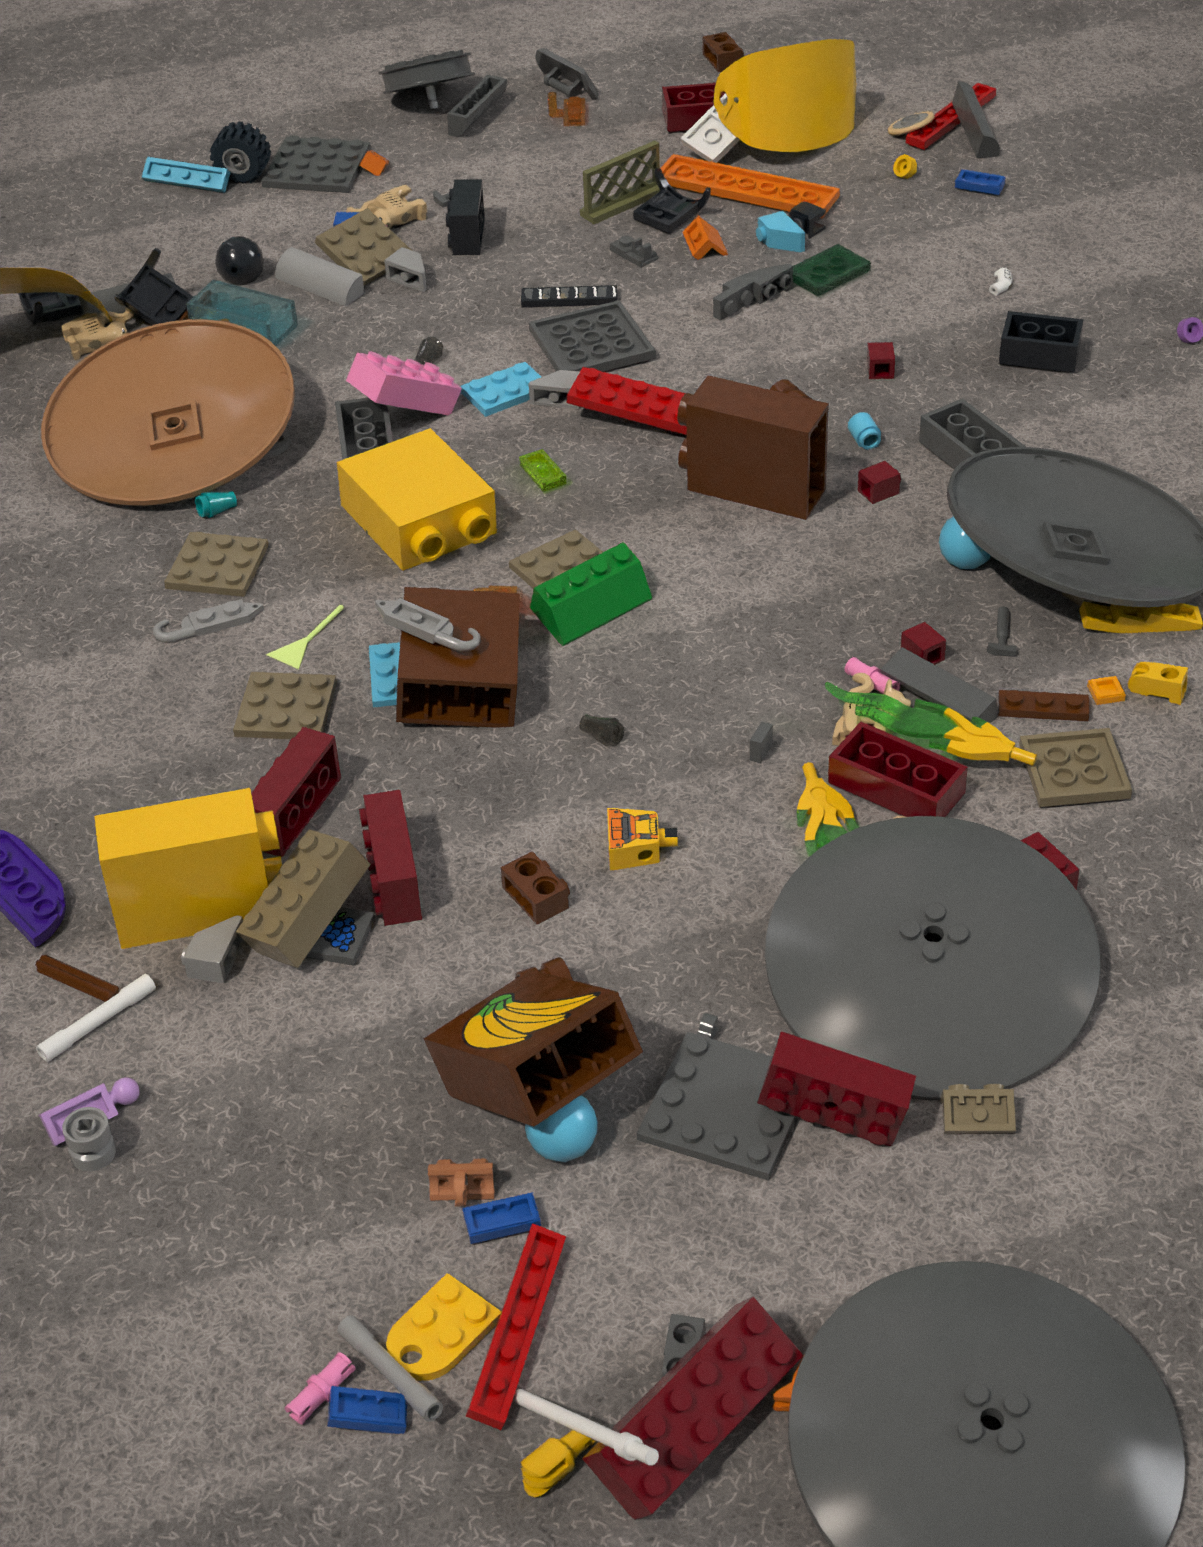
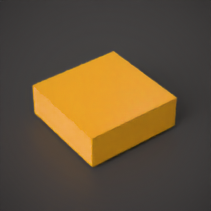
[1087,676,1126,705]

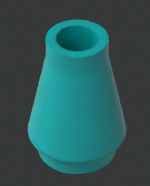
[195,491,237,518]

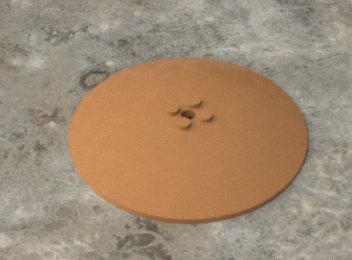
[41,319,295,506]

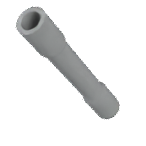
[338,1315,443,1422]

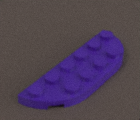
[0,830,66,948]

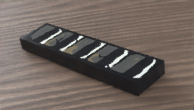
[521,285,617,308]

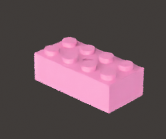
[346,351,462,415]

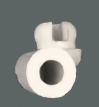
[989,268,1012,296]

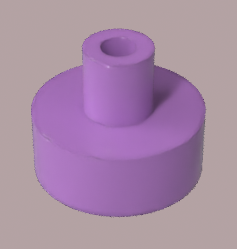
[1177,317,1203,343]

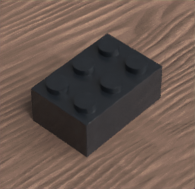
[446,179,485,255]
[999,311,1084,373]

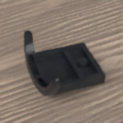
[633,168,711,234]
[115,248,195,325]
[18,292,82,324]

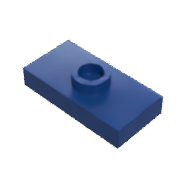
[955,169,1006,195]
[462,1192,541,1244]
[327,1386,407,1434]

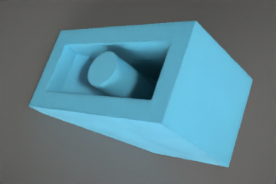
[756,211,805,252]

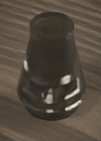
[414,337,443,365]
[579,714,624,747]

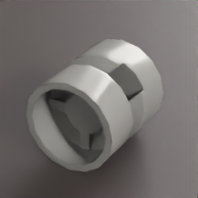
[62,1107,116,1172]

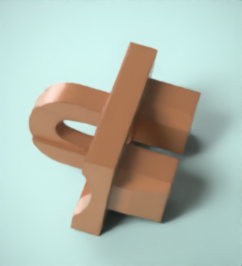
[428,1159,494,1207]

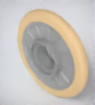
[888,111,935,135]

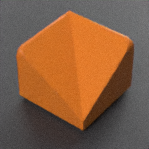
[359,150,389,176]

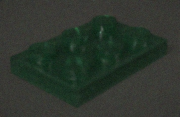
[793,244,871,297]

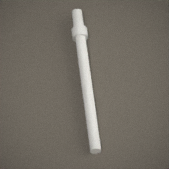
[513,1389,659,1466]

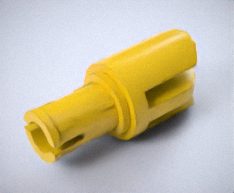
[521,1430,596,1497]

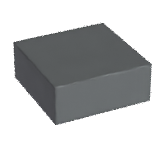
[750,721,773,764]

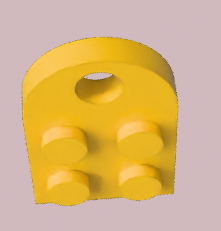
[386,1273,501,1381]

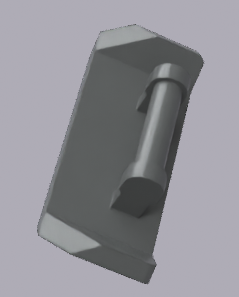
[535,48,598,100]

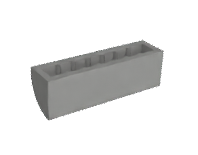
[275,247,365,306]

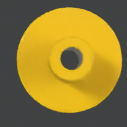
[893,154,917,179]

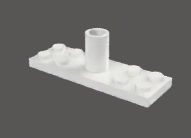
[680,93,740,163]

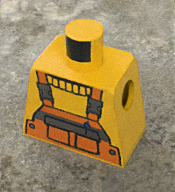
[607,808,678,870]

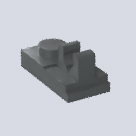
[610,235,659,268]

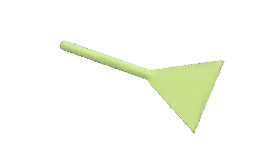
[266,605,344,670]

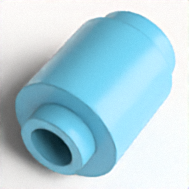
[848,412,881,450]

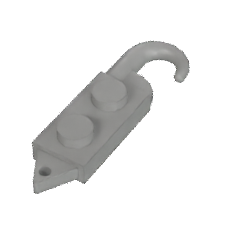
[375,598,481,652]
[153,599,264,643]

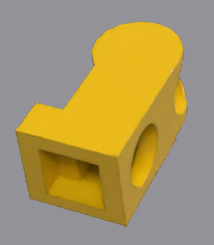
[1128,662,1188,705]

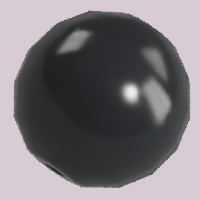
[215,236,264,285]

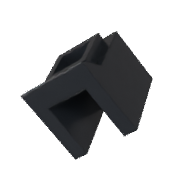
[789,201,826,239]

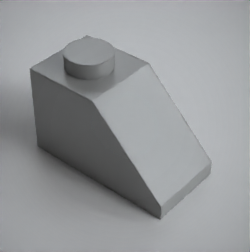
[384,247,427,292]
[529,370,580,409]
[181,915,244,983]

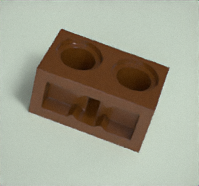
[703,32,744,73]
[501,851,570,925]

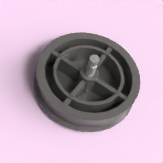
[378,50,475,109]

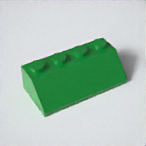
[530,542,652,646]

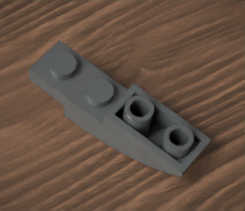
[713,264,793,321]

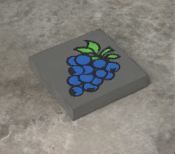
[306,907,375,966]

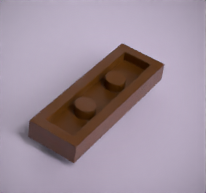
[998,690,1089,722]

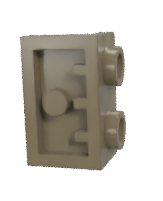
[940,1084,1016,1134]

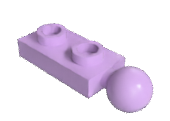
[39,1078,140,1146]

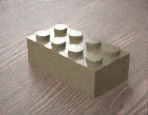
[236,829,371,968]

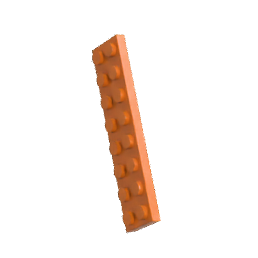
[660,154,840,219]

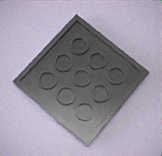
[261,136,371,193]
[529,300,656,372]

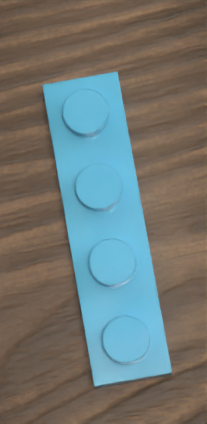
[142,157,231,193]

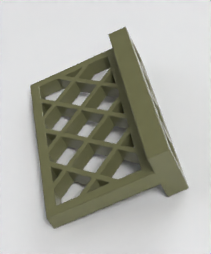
[580,141,660,224]

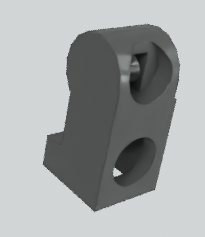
[662,1314,706,1377]

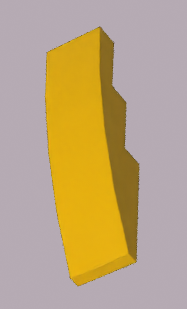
[1079,601,1203,633]

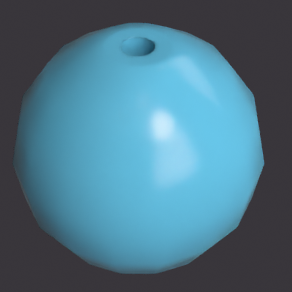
[939,516,991,569]
[525,1095,598,1162]

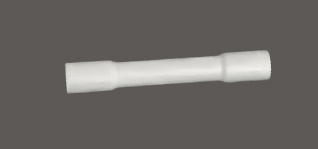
[36,974,156,1063]

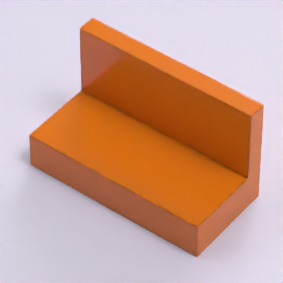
[682,216,728,260]

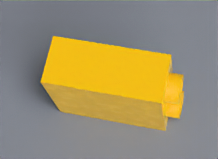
[337,428,497,571]
[94,788,282,949]

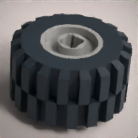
[210,121,271,183]

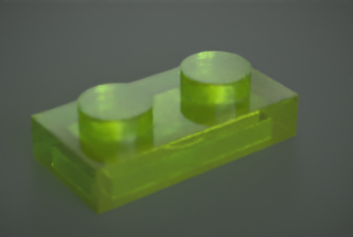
[519,449,567,492]

